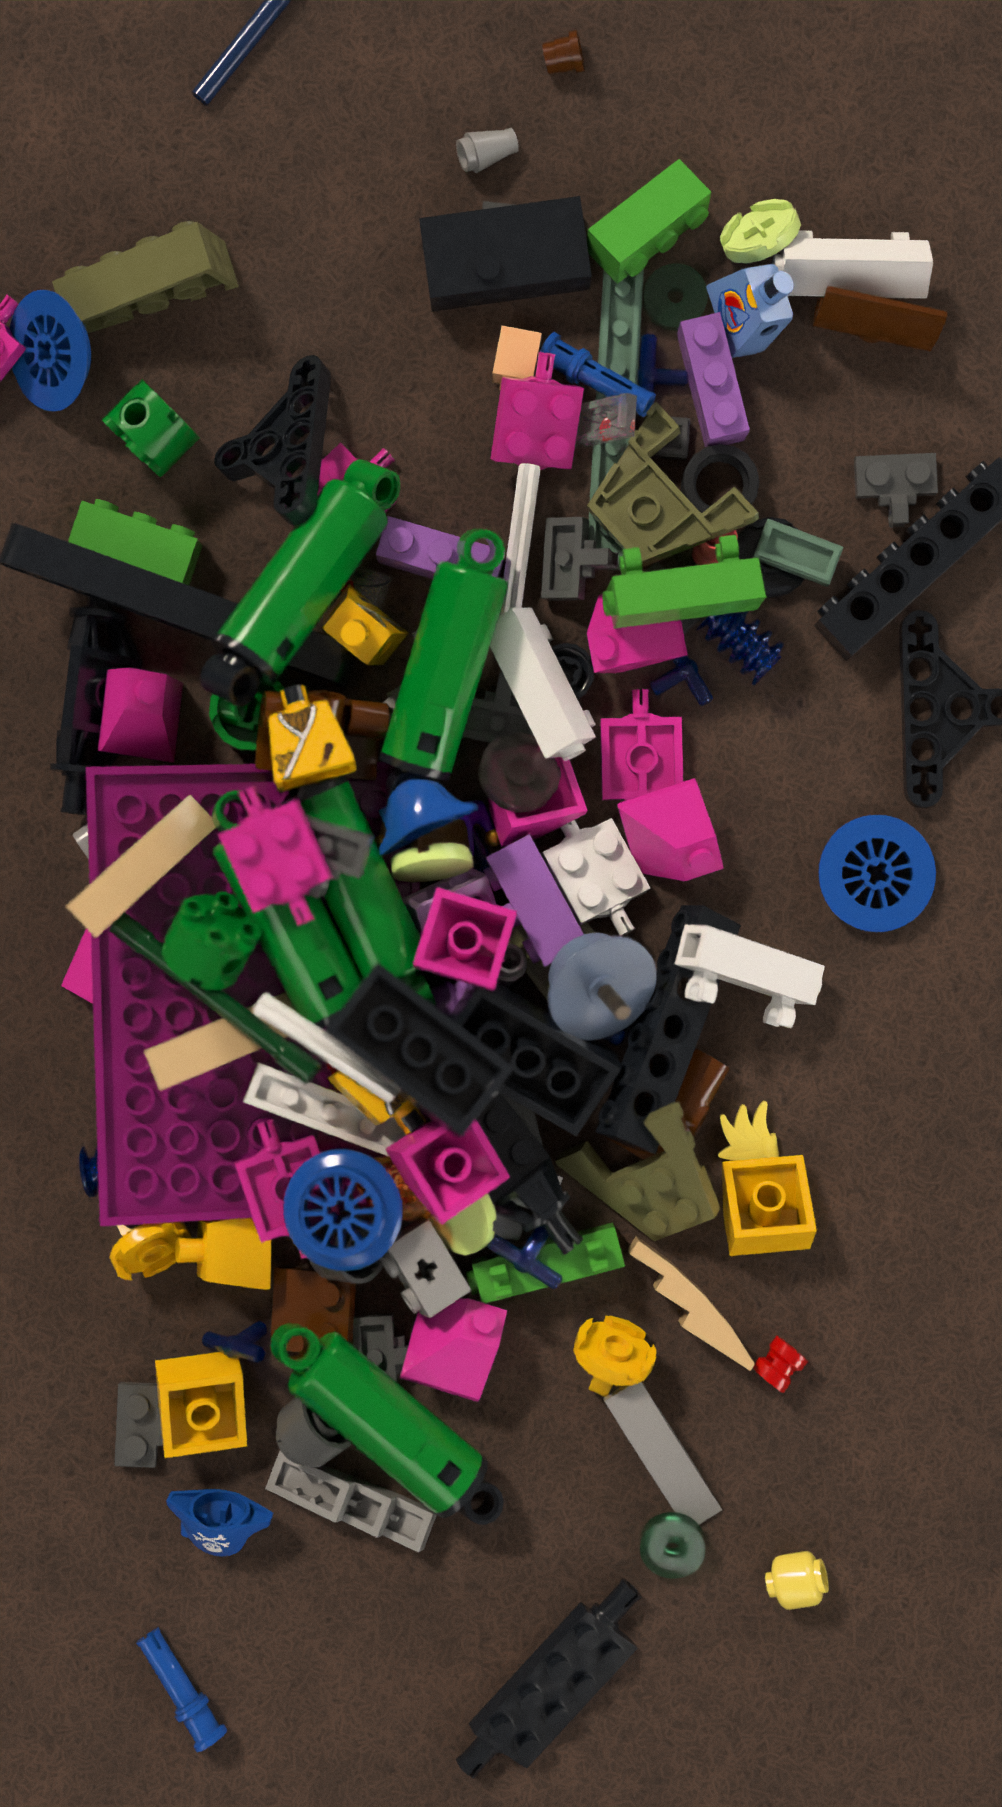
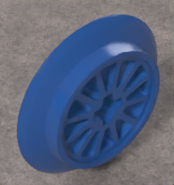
[9,290,91,411]
[819,815,936,932]
[283,1149,402,1271]

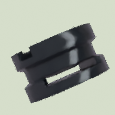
[552,643,594,700]

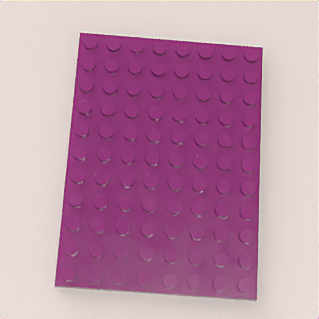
[86,762,428,1226]

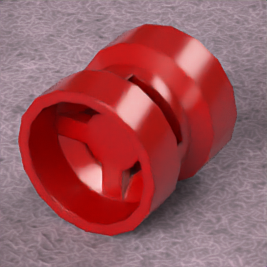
[753,1335,809,1393]

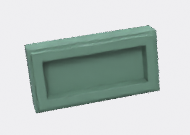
[752,519,844,587]

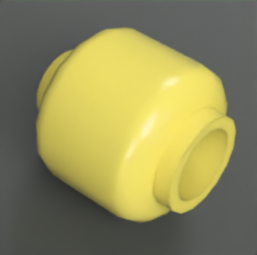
[765,1551,829,1610]

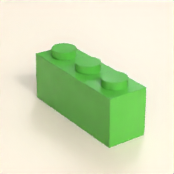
[587,159,711,284]
[68,499,202,585]

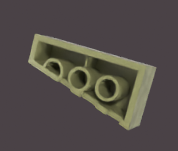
[52,221,239,333]

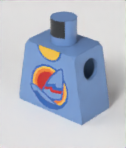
[706,264,794,358]

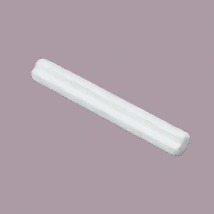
[499,463,540,616]
[253,994,398,1102]

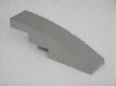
[604,1382,722,1531]
[265,1450,437,1553]

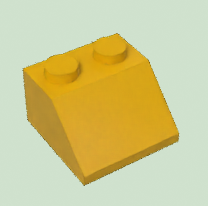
[722,1155,817,1256]
[155,1350,247,1458]

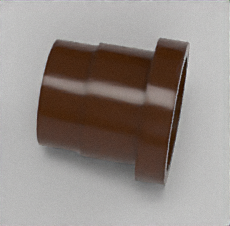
[542,29,585,74]

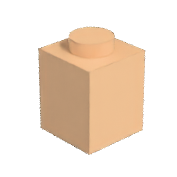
[493,326,542,390]

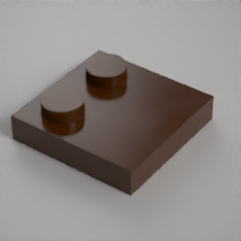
[270,1266,356,1352]

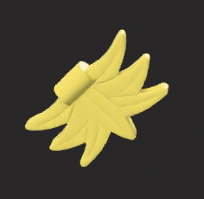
[718,1100,779,1161]

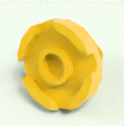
[109,1222,191,1280]
[573,1316,656,1397]

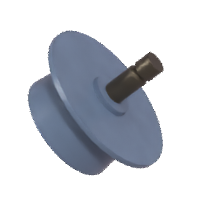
[548,933,656,1040]

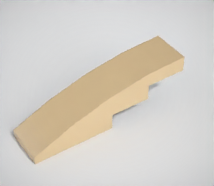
[66,795,216,938]
[144,992,296,1090]
[628,1236,755,1371]

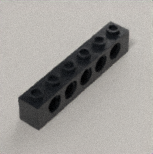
[814,457,1002,661]
[595,905,741,1154]

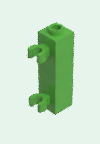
[602,535,766,629]
[466,1222,625,1303]

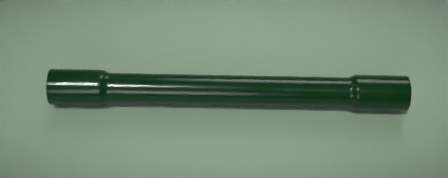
[109,912,321,1085]

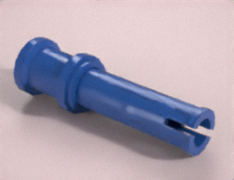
[537,332,656,417]
[136,1627,227,1753]

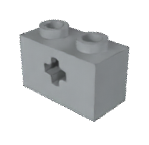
[380,1218,471,1318]

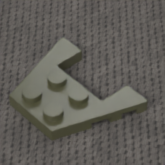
[587,402,759,568]
[555,1102,720,1241]

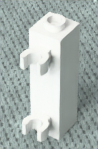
[772,230,933,298]
[490,608,596,761]
[675,925,825,1028]

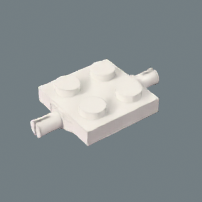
[541,818,650,937]

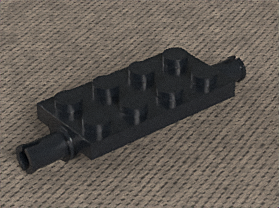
[456,1578,642,1779]

